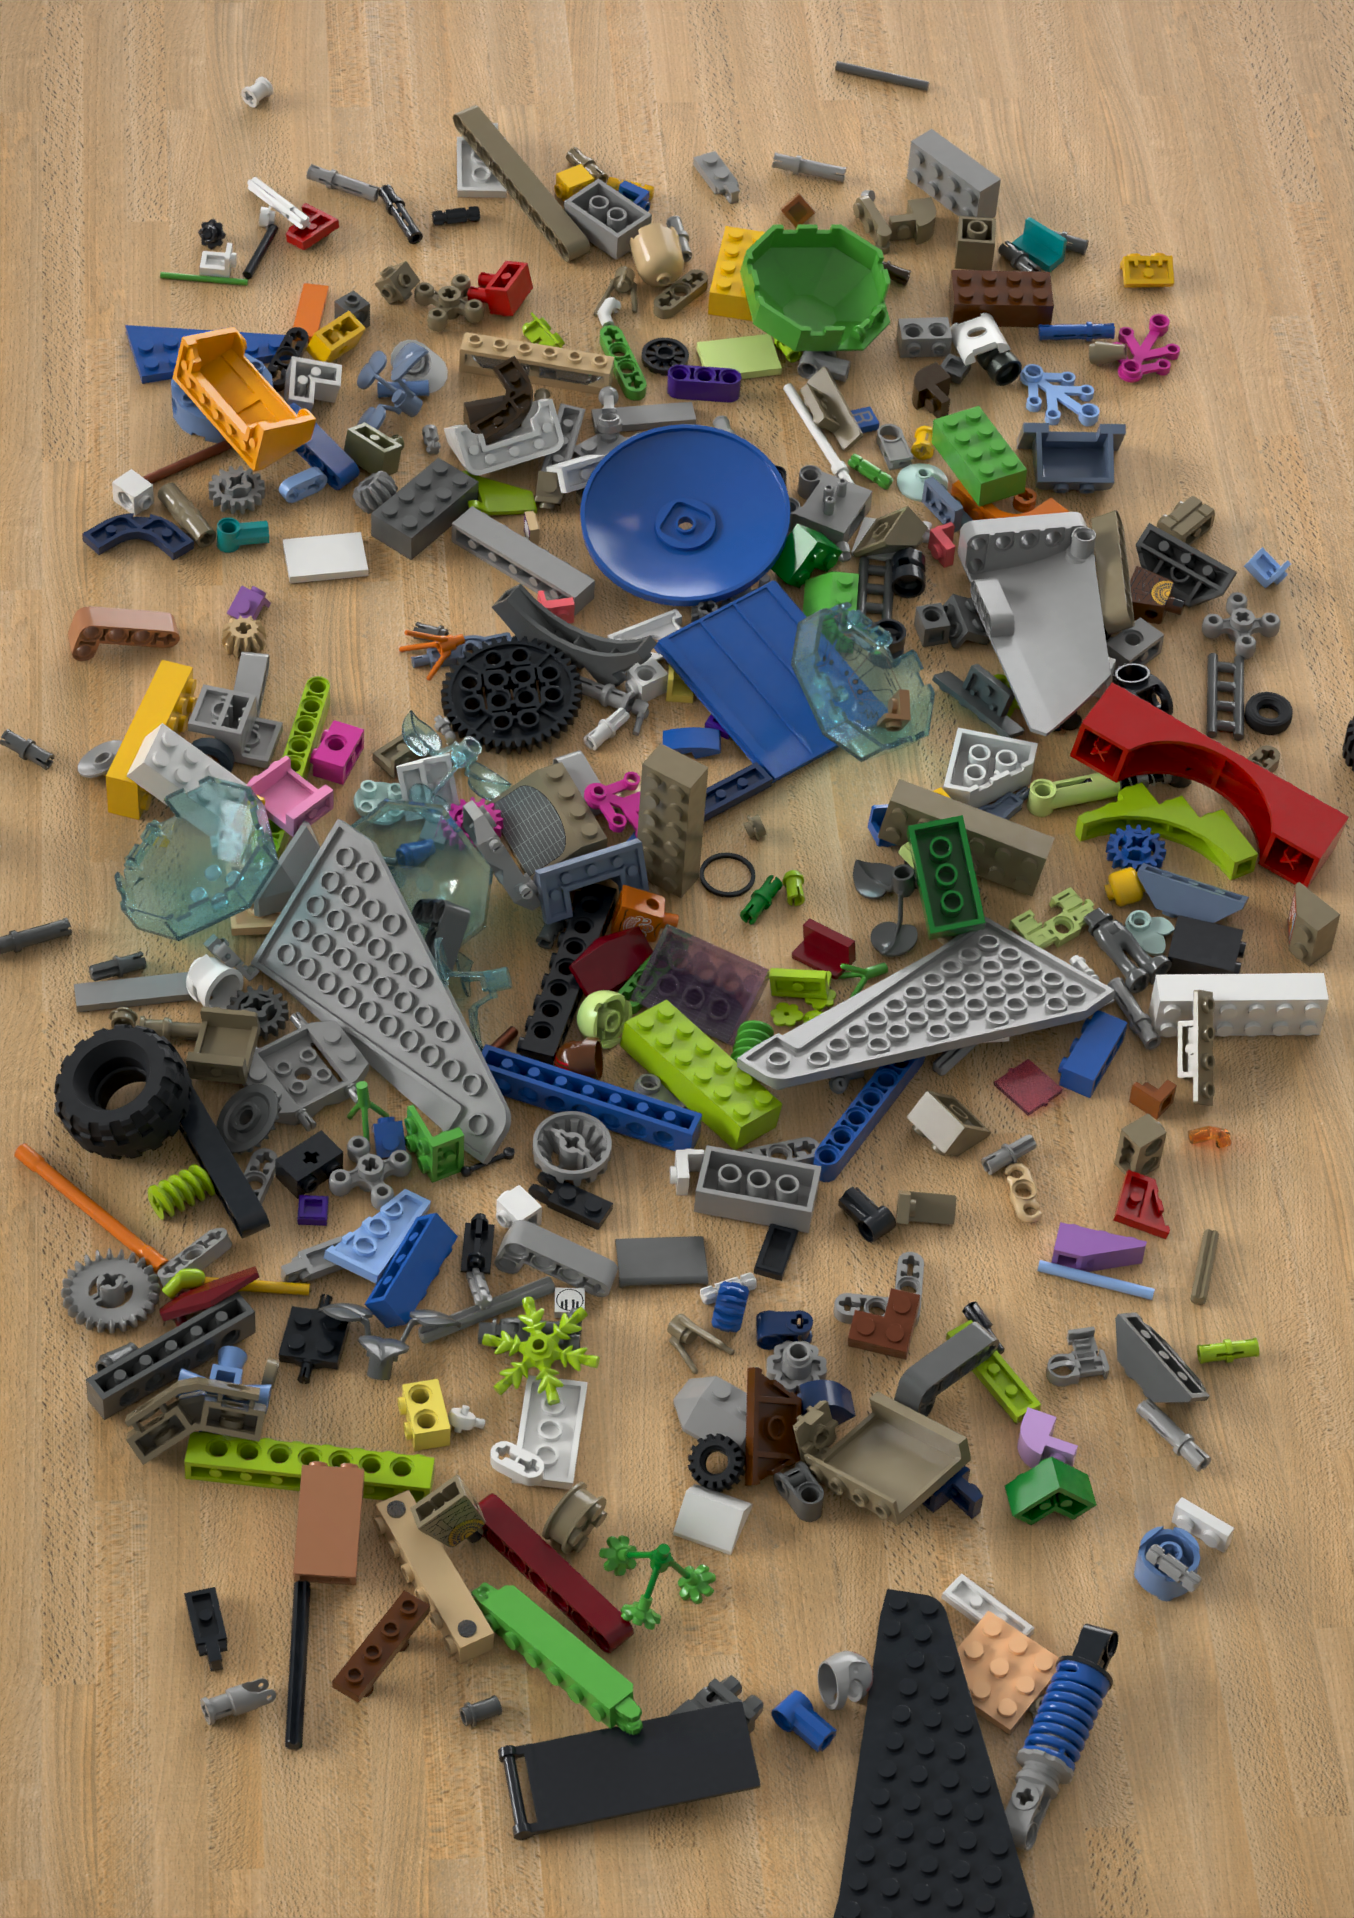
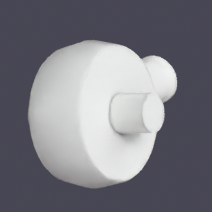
[448,1405,485,1433]

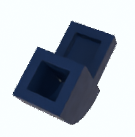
[797,1380,856,1426]
[922,1466,983,1519]

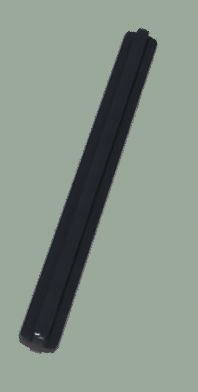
[285,1580,311,1750]

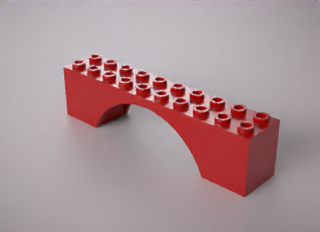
[1070,682,1349,888]

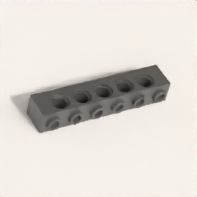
[86,1292,256,1420]

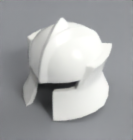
[186,954,243,1009]

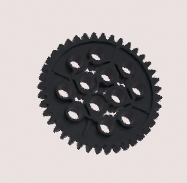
[441,635,583,755]

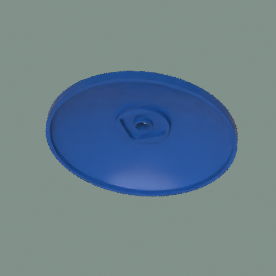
[580,424,790,606]

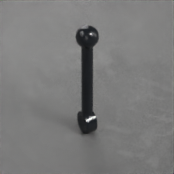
[460,1147,515,1177]

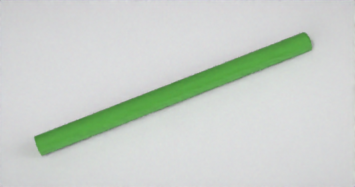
[160,272,248,286]

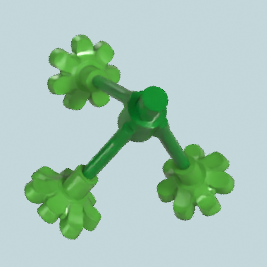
[599,1535,716,1630]

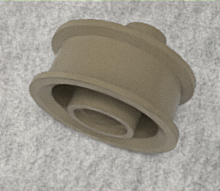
[542,1482,607,1554]

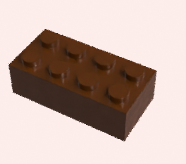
[949,270,1054,328]

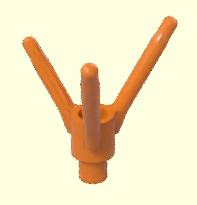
[399,630,465,681]

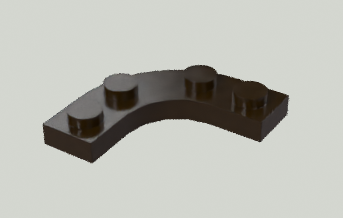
[470,356,533,446]

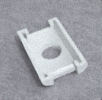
[950,313,1010,366]
[607,609,682,667]

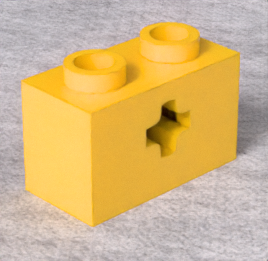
[306,311,366,363]

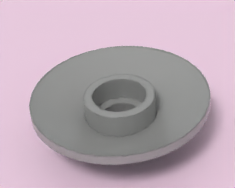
[78,740,122,778]

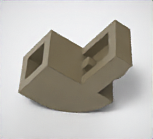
[889,197,936,245]

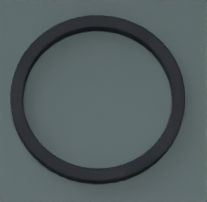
[700,853,755,898]

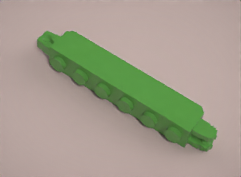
[471,1582,643,1735]

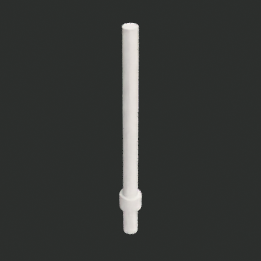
[783,383,855,484]

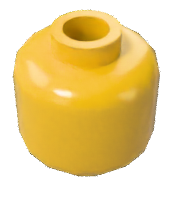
[1104,867,1146,907]

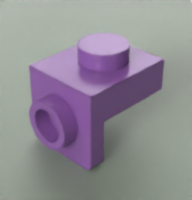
[227,586,271,620]

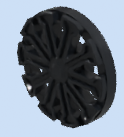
[641,338,689,376]

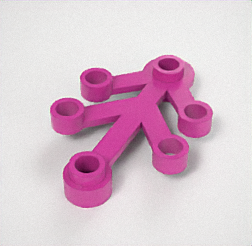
[1113,314,1180,382]
[584,772,640,837]

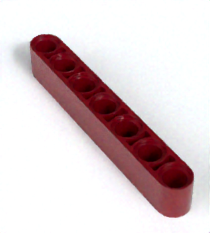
[478,1493,634,1654]

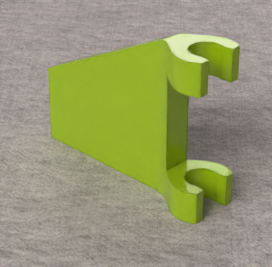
[462,471,537,516]

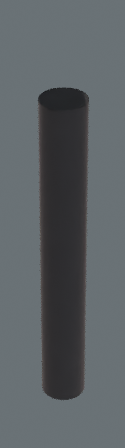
[243,224,279,279]

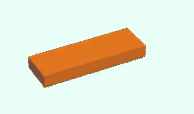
[293,283,329,343]

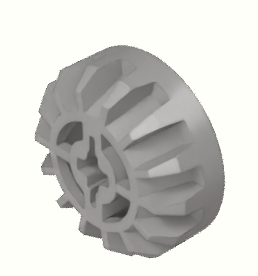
[532,1111,612,1186]

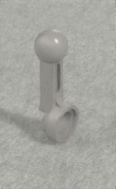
[597,386,622,434]

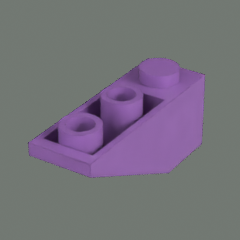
[1051,1222,1147,1272]

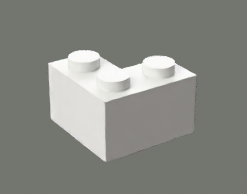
[284,356,342,413]

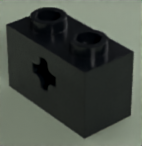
[275,1130,343,1199]

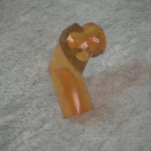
[1188,1126,1232,1148]

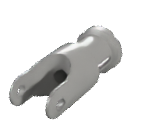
[200,1678,276,1725]

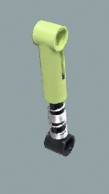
[1027,768,1192,817]

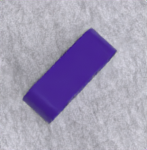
[667,365,742,403]

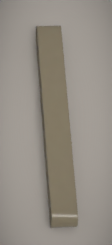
[453,105,590,262]

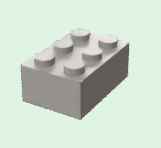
[564,179,652,260]

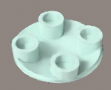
[353,780,405,824]

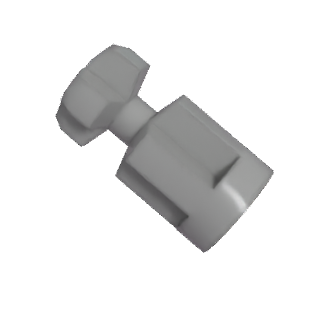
[422,424,441,455]

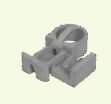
[203,934,260,981]
[1046,1327,1109,1387]

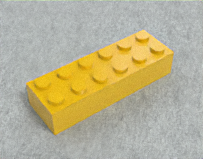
[106,660,197,820]

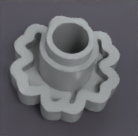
[766,1340,827,1394]

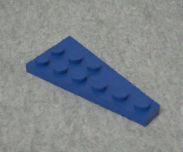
[125,325,291,384]

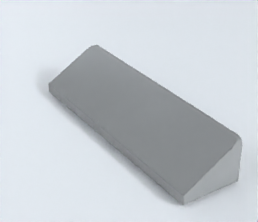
[541,403,586,473]

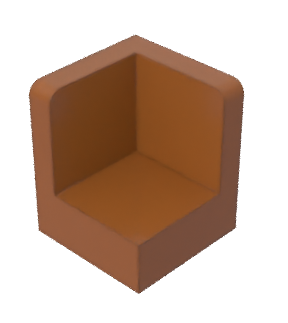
[780,192,815,228]
[1129,1079,1177,1120]

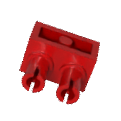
[467,261,533,316]

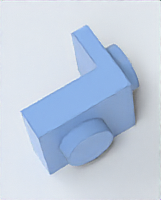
[1244,547,1291,588]

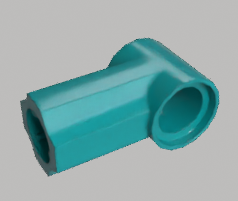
[216,518,269,553]

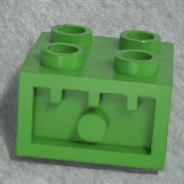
[404,1105,464,1183]

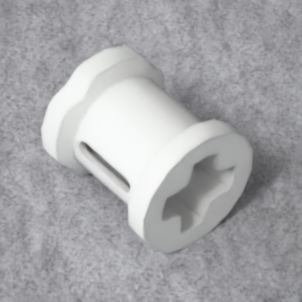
[241,77,273,107]

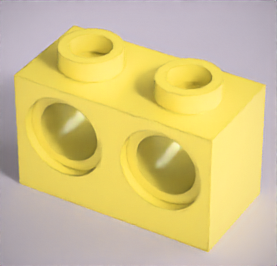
[397,1379,450,1451]

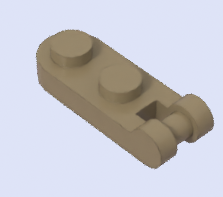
[853,195,892,255]

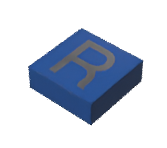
[851,406,880,433]

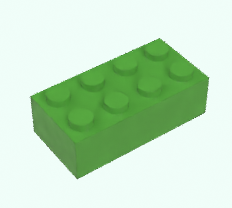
[932,406,1027,507]

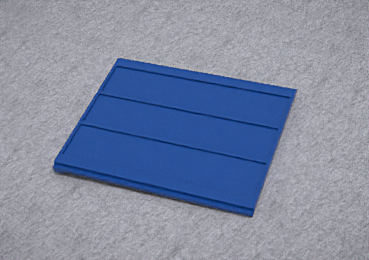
[654,581,888,783]

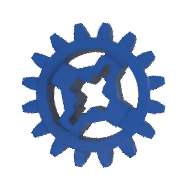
[1106,824,1166,872]

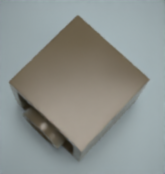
[955,216,996,270]

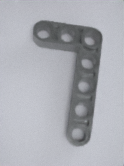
[412,899,470,985]

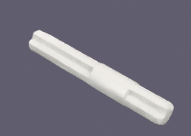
[247,177,311,230]

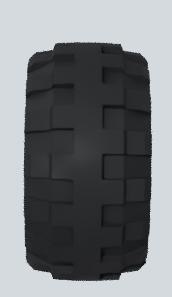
[54,1024,192,1160]

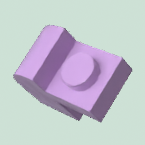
[1017,1407,1078,1468]

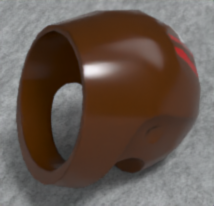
[554,1037,603,1080]

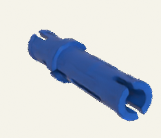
[1038,322,1115,341]

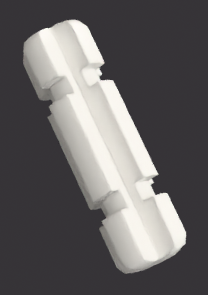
[700,1272,757,1305]

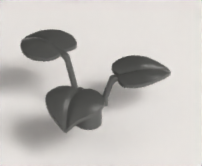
[853,859,980,957]
[318,1303,461,1380]

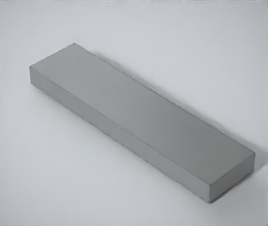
[591,402,696,434]
[74,972,191,1012]

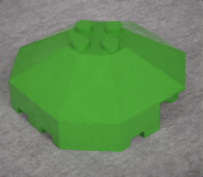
[740,224,891,351]

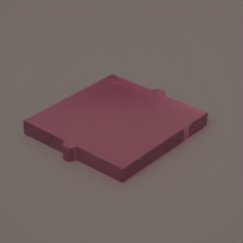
[994,1059,1063,1116]

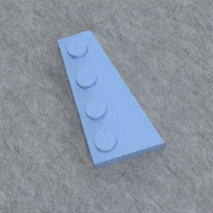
[324,1189,431,1284]

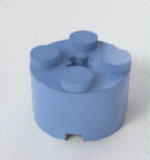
[1134,1526,1200,1601]

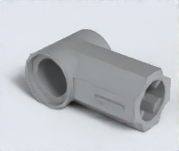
[797,351,851,382]

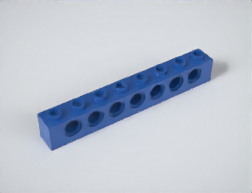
[481,1044,702,1152]

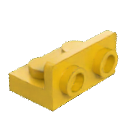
[1120,253,1174,288]

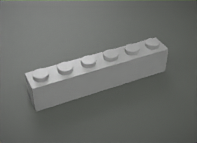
[452,506,595,616]

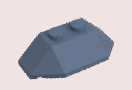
[1137,863,1249,923]

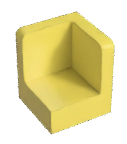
[666,665,693,703]

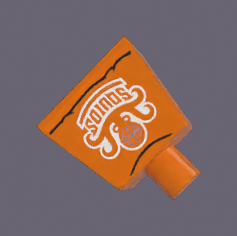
[611,885,679,942]

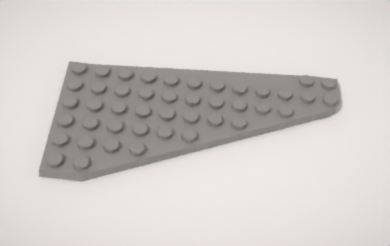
[251,819,511,1164]
[737,917,1115,1090]

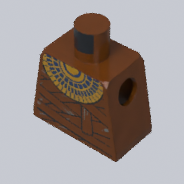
[1130,566,1185,624]

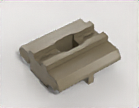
[793,1400,838,1464]

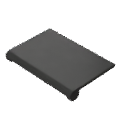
[615,1236,708,1288]

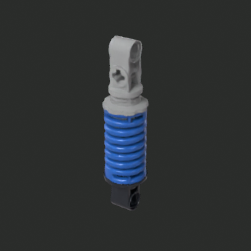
[1005,1623,1119,1851]

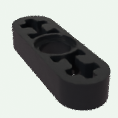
[267,327,309,392]

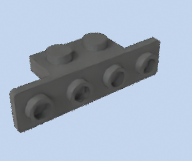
[932,664,1025,738]

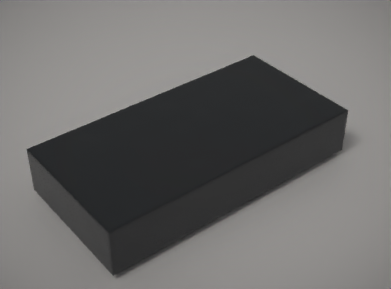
[754,1224,799,1281]

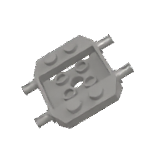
[463,800,541,911]
[242,1012,369,1132]

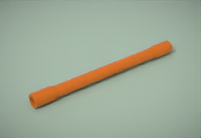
[14,1143,169,1274]

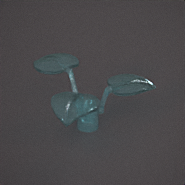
[402,710,512,823]
[434,937,512,1052]

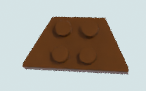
[745,1367,802,1486]

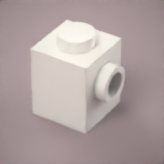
[496,1185,542,1229]

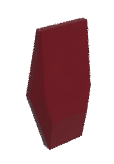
[569,926,654,997]
[159,1266,260,1326]

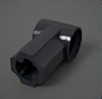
[838,1186,896,1243]

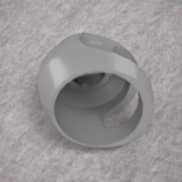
[817,1650,873,1710]

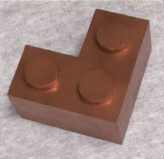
[848,1288,920,1360]

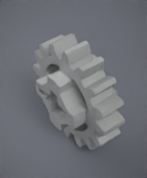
[209,466,265,514]

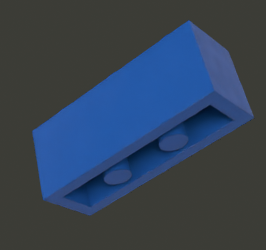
[1058,1010,1128,1098]

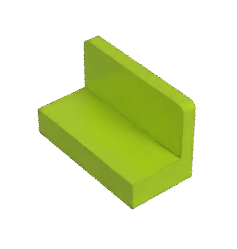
[769,968,832,999]

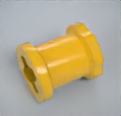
[911,426,934,460]

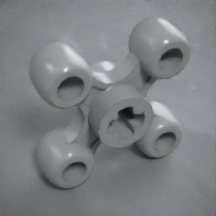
[1202,592,1281,659]
[329,1136,412,1211]

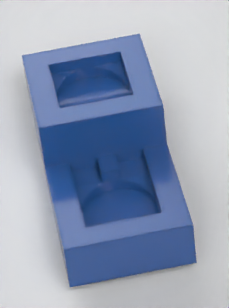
[663,727,721,759]

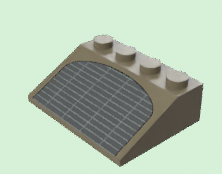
[486,762,608,880]

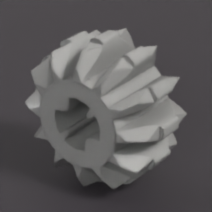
[352,471,398,514]

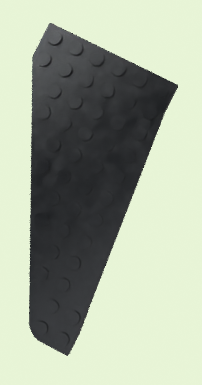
[833,1589,1035,1918]

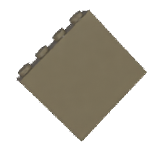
[804,1391,971,1525]

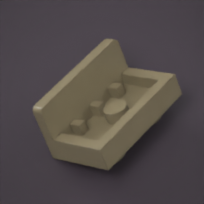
[373,727,435,779]

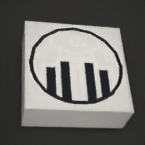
[554,1287,585,1318]

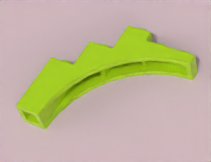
[1075,782,1258,880]

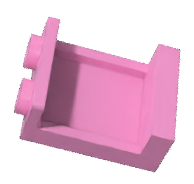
[247,756,334,837]

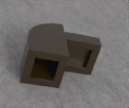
[912,362,951,418]

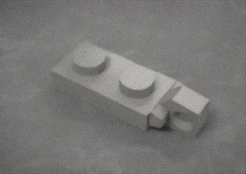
[693,151,740,204]
[281,1234,346,1283]

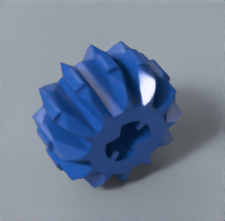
[711,1281,749,1333]

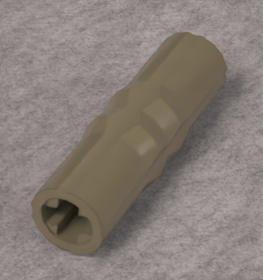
[158,483,216,548]

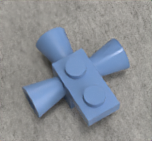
[176,1346,272,1435]

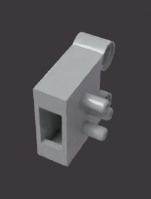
[789,465,873,545]

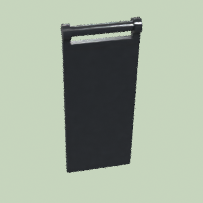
[498,1701,761,1840]

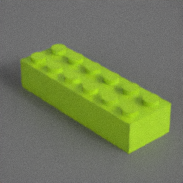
[619,999,782,1150]

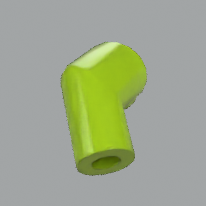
[162,1268,205,1299]

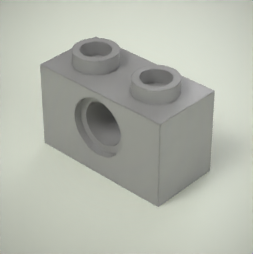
[1106,617,1164,670]

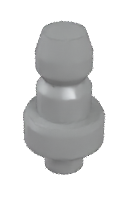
[434,715,457,741]

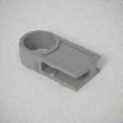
[876,424,913,470]

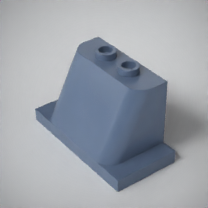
[1017,423,1126,494]
[533,838,649,925]

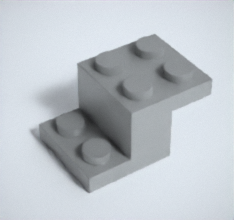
[188,684,283,769]

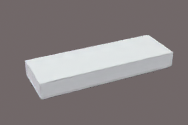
[942,1573,1034,1637]

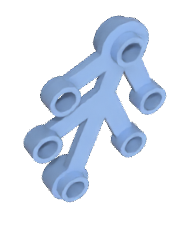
[1020,364,1100,427]

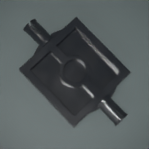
[278,1294,351,1384]

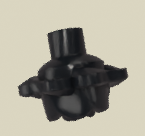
[198,219,226,249]

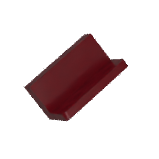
[792,918,856,980]

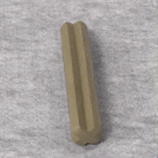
[1190,1229,1219,1305]

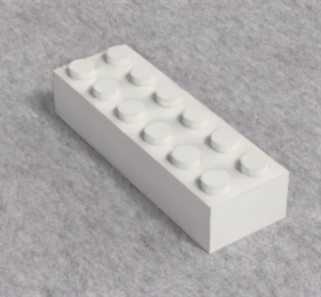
[1149,973,1329,1037]

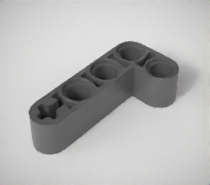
[894,1322,999,1417]

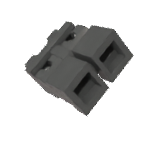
[669,1675,764,1734]

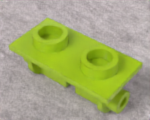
[522,312,565,348]

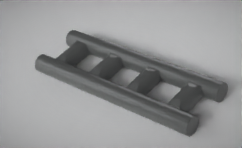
[854,556,894,639]
[1207,653,1244,741]

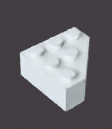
[943,728,1038,808]

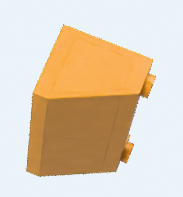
[173,327,316,472]

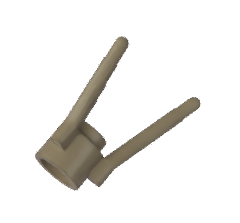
[593,266,637,316]
[667,1313,734,1374]

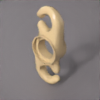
[1004,1163,1043,1223]

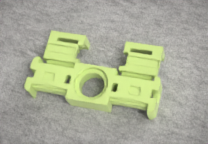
[1008,887,1094,949]

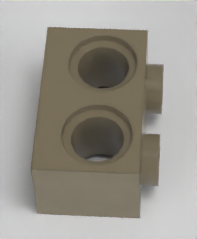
[1114,1114,1167,1175]

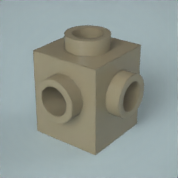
[375,261,420,304]

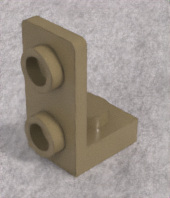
[896,1190,957,1225]

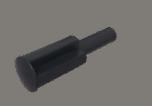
[962,1301,1005,1354]

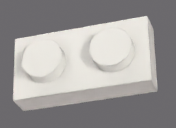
[1171,1497,1234,1553]

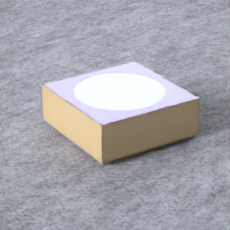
[524,511,540,546]

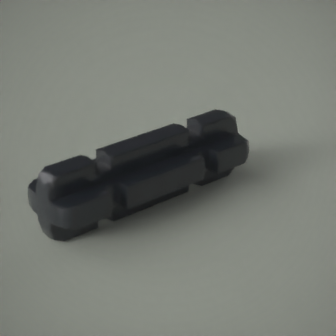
[432,206,480,226]

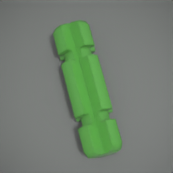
[848,454,893,489]

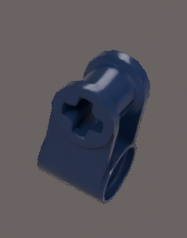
[756,1310,813,1350]

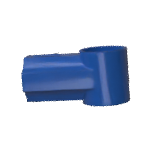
[771,1690,837,1752]

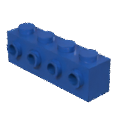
[365,1213,458,1328]

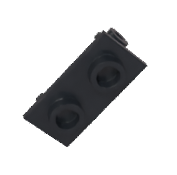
[460,1213,495,1274]

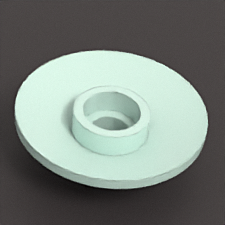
[897,463,948,502]

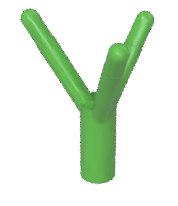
[838,962,888,998]
[347,1081,389,1144]

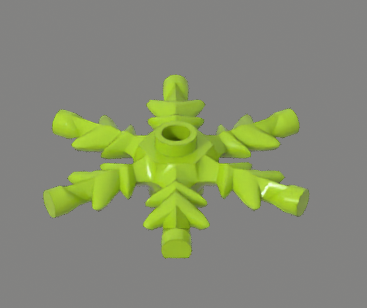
[482,1297,600,1406]

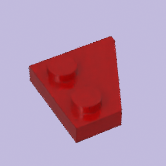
[286,203,339,250]
[1113,1169,1170,1239]

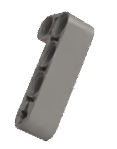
[494,1220,618,1297]

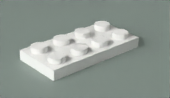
[512,1375,587,1490]

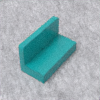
[1012,217,1067,272]

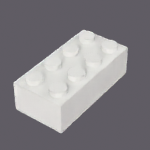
[127,723,247,837]

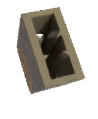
[410,1474,486,1547]

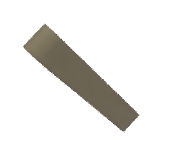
[1091,510,1135,635]

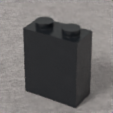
[1166,915,1247,975]

